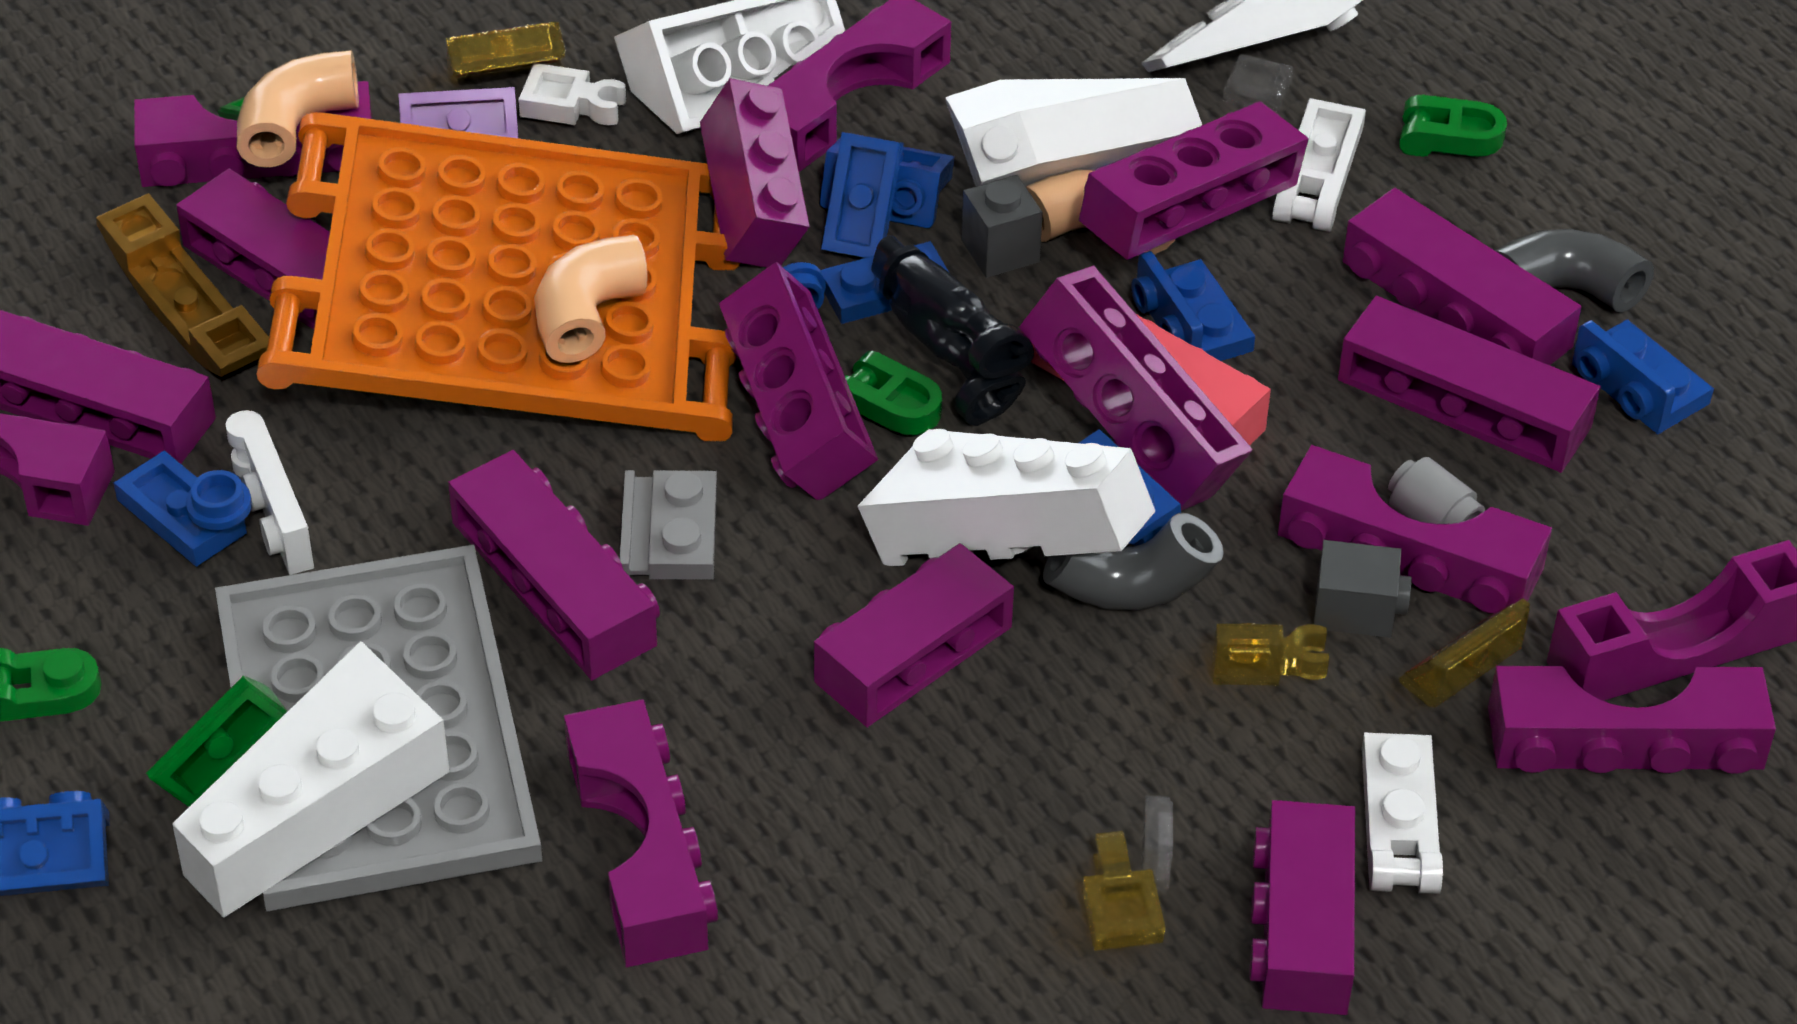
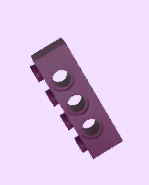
[1079,101,1309,260]
[719,262,879,500]
[1019,265,1253,511]

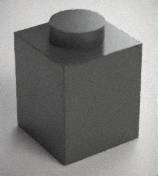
[962,175,1043,278]
[1313,540,1412,638]

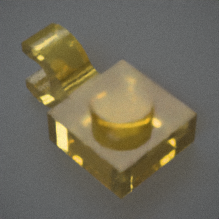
[1212,623,1329,686]
[1082,831,1166,951]

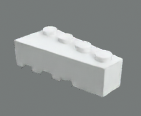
[858,429,1155,566]
[172,641,450,918]

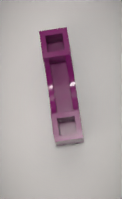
[768,0,951,172]
[134,81,373,187]
[0,413,115,526]
[1278,445,1552,620]
[1547,540,1797,701]
[1488,666,1776,774]
[564,699,718,968]

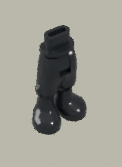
[871,235,1034,426]

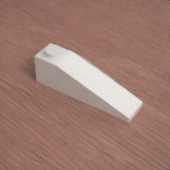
[614,0,845,134]
[1142,0,1363,72]
[946,78,1202,186]

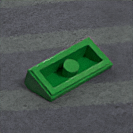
[146,675,288,807]

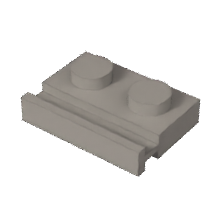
[620,470,717,579]

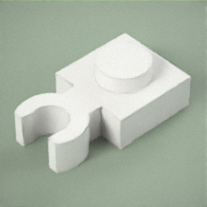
[519,63,626,125]

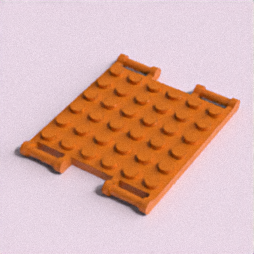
[256,112,740,441]

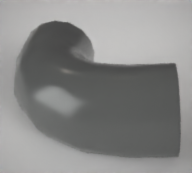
[1494,229,1654,312]
[1043,513,1224,611]

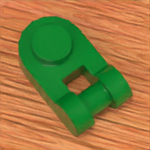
[1399,95,1507,157]
[845,351,942,435]
[0,648,102,722]

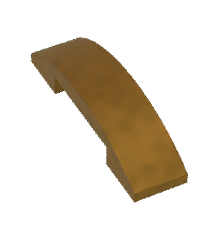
[96,193,269,377]

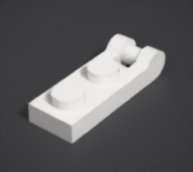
[1273,98,1366,232]
[226,410,314,575]
[1362,732,1443,894]

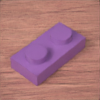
[398,87,518,138]

